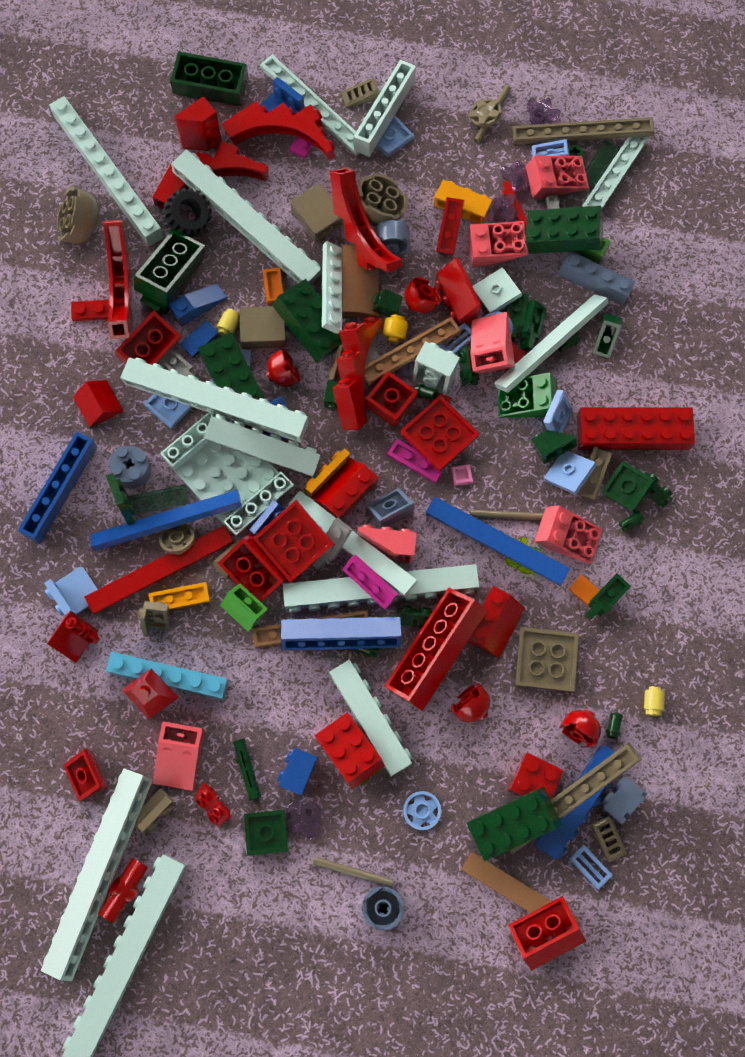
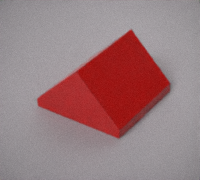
[73,380,124,428]
[63,749,108,802]

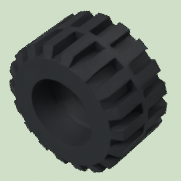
[162,188,212,237]

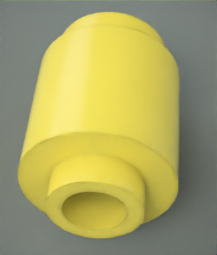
[216,309,240,336]
[644,686,665,716]

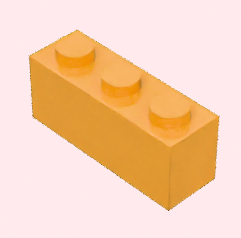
[433,179,492,224]

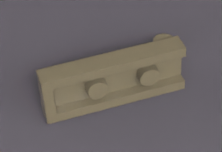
[577,447,612,501]

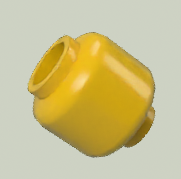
[383,315,408,343]

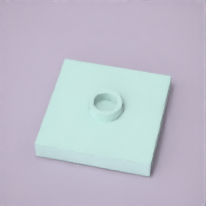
[472,267,522,313]

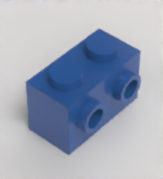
[277,748,318,796]

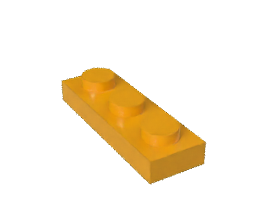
[306,448,350,497]
[148,582,210,610]

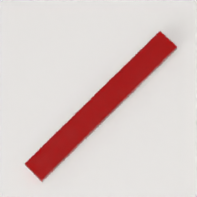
[84,525,233,615]

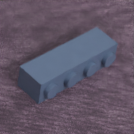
[558,251,635,305]

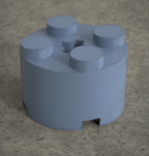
[374,219,410,258]
[109,446,151,489]
[601,776,648,824]
[362,886,404,930]

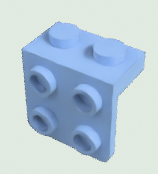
[44,567,98,616]

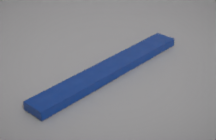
[91,490,242,551]
[426,497,570,586]

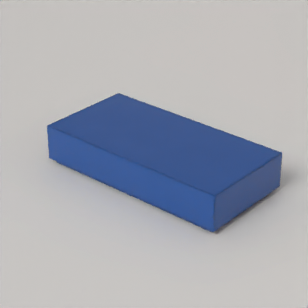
[180,320,220,358]

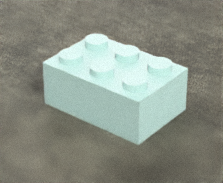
[412,341,460,395]

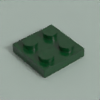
[601,461,655,513]
[106,473,135,525]
[244,810,288,856]

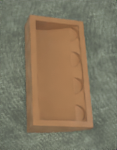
[342,245,379,317]

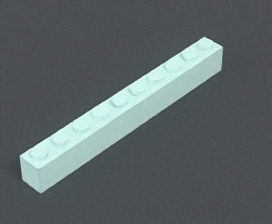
[49,96,164,247]
[171,149,321,285]
[120,358,309,443]
[283,564,479,613]
[41,769,153,981]
[62,854,187,1057]

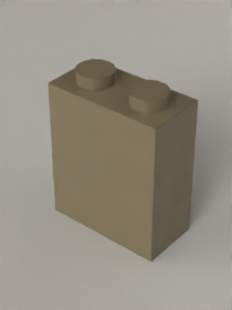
[290,183,344,242]
[239,306,289,349]

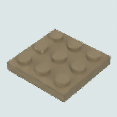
[515,627,579,693]

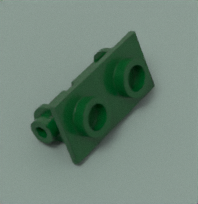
[458,345,480,386]
[645,472,673,508]
[396,605,433,628]

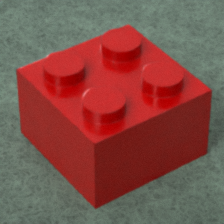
[365,371,418,427]
[507,752,564,800]

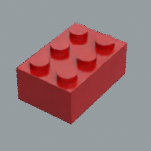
[315,712,385,790]

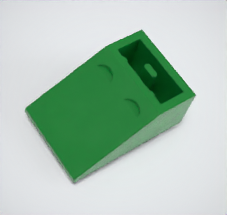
[497,372,558,418]

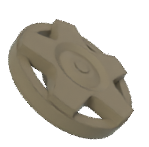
[469,99,502,128]
[159,523,195,555]

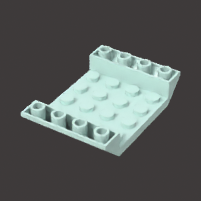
[160,412,294,536]

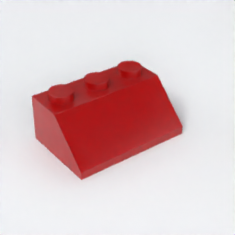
[174,97,222,151]
[434,258,481,327]
[115,311,182,365]
[311,458,378,521]
[217,533,286,602]
[468,586,525,659]
[508,896,586,971]

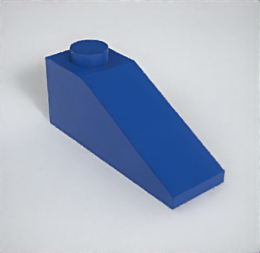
[169,284,227,327]

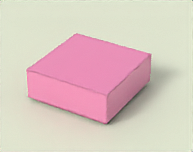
[451,464,473,486]

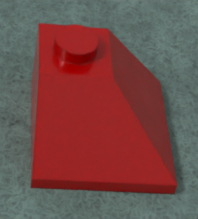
[122,668,178,719]

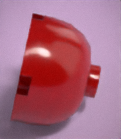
[404,277,442,314]
[266,349,301,387]
[451,683,491,723]
[559,710,601,748]

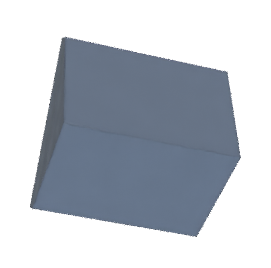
[366,488,415,529]

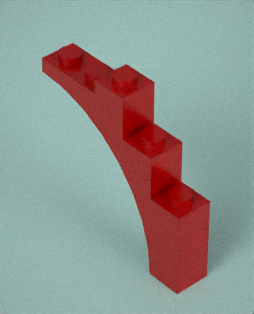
[221,101,335,161]
[152,141,269,209]
[330,168,402,272]
[103,220,133,339]
[332,317,383,430]

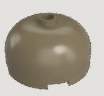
[357,173,408,227]
[56,186,99,244]

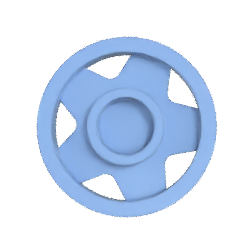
[403,791,441,830]

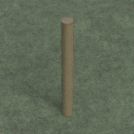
[474,85,511,144]
[470,510,544,521]
[313,856,394,888]

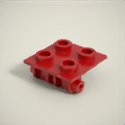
[47,611,100,663]
[194,782,232,828]

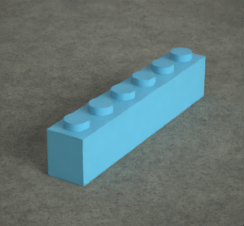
[106,652,229,701]

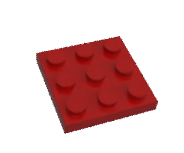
[399,395,480,472]
[252,500,335,583]

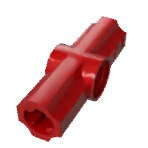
[98,858,148,923]

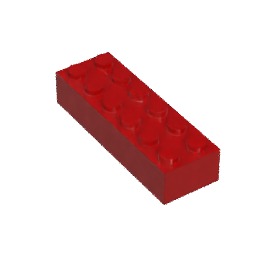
[577,407,695,450]
[384,588,487,711]

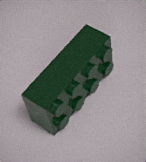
[170,51,248,106]
[525,205,604,254]
[134,229,205,307]
[272,279,344,364]
[198,332,264,400]
[467,786,562,861]

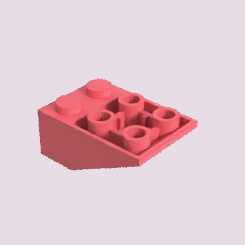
[526,155,589,199]
[468,221,528,267]
[470,312,515,374]
[534,505,603,564]
[357,525,416,564]
[153,722,205,791]

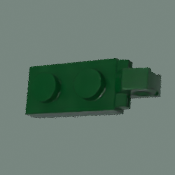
[507,293,529,342]
[520,299,546,351]
[584,573,631,621]

